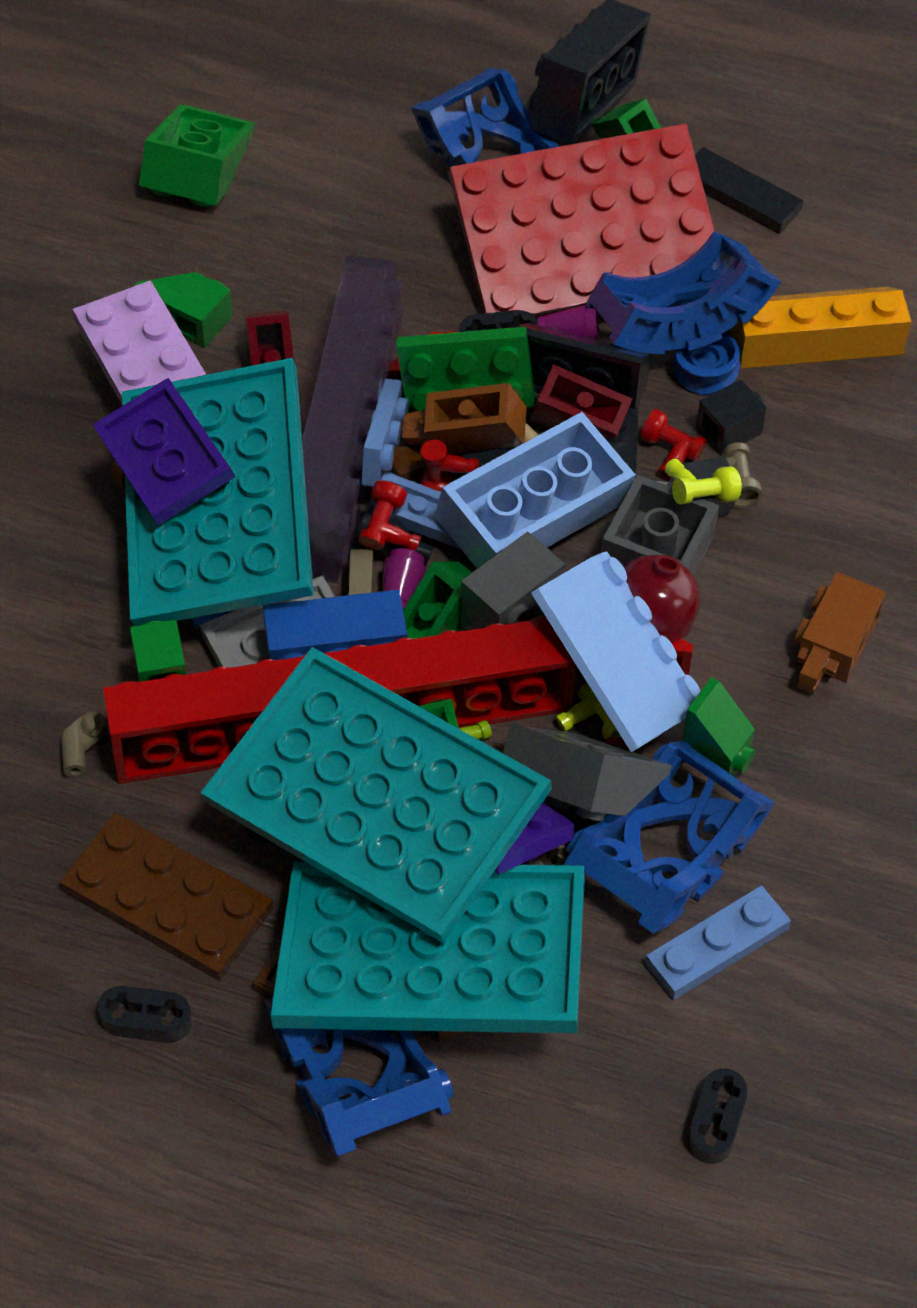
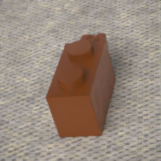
[402,383,526,454]
[794,572,886,695]

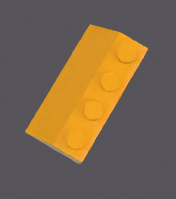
[731,286,911,369]

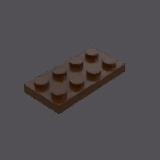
[59,812,273,981]

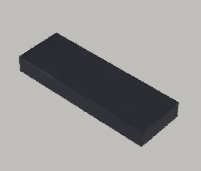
[695,147,804,233]

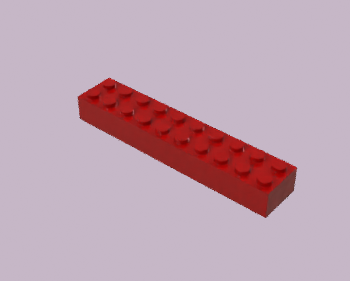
[103,616,576,784]

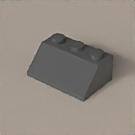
[503,723,672,821]

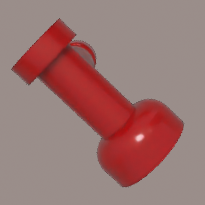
[640,409,707,481]
[420,440,479,491]
[358,480,421,551]

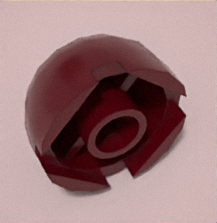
[623,555,700,642]

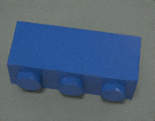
[263,590,407,660]

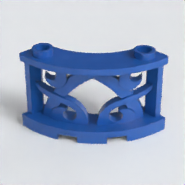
[411,67,561,182]
[586,231,781,354]
[564,741,776,933]
[264,996,454,1157]

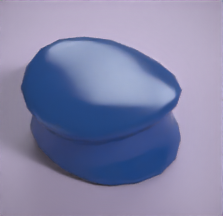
[672,332,741,396]

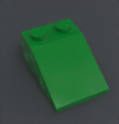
[139,104,256,206]

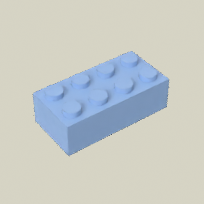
[435,412,636,569]

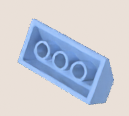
[531,551,701,752]

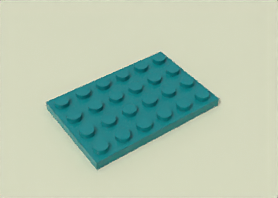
[122,358,314,626]
[200,647,552,943]
[271,862,585,1033]

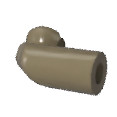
[61,711,107,777]

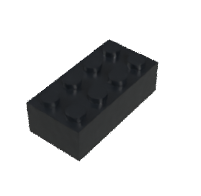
[528,0,651,145]

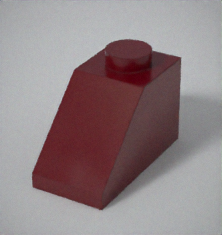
[244,310,294,366]
[529,364,632,438]

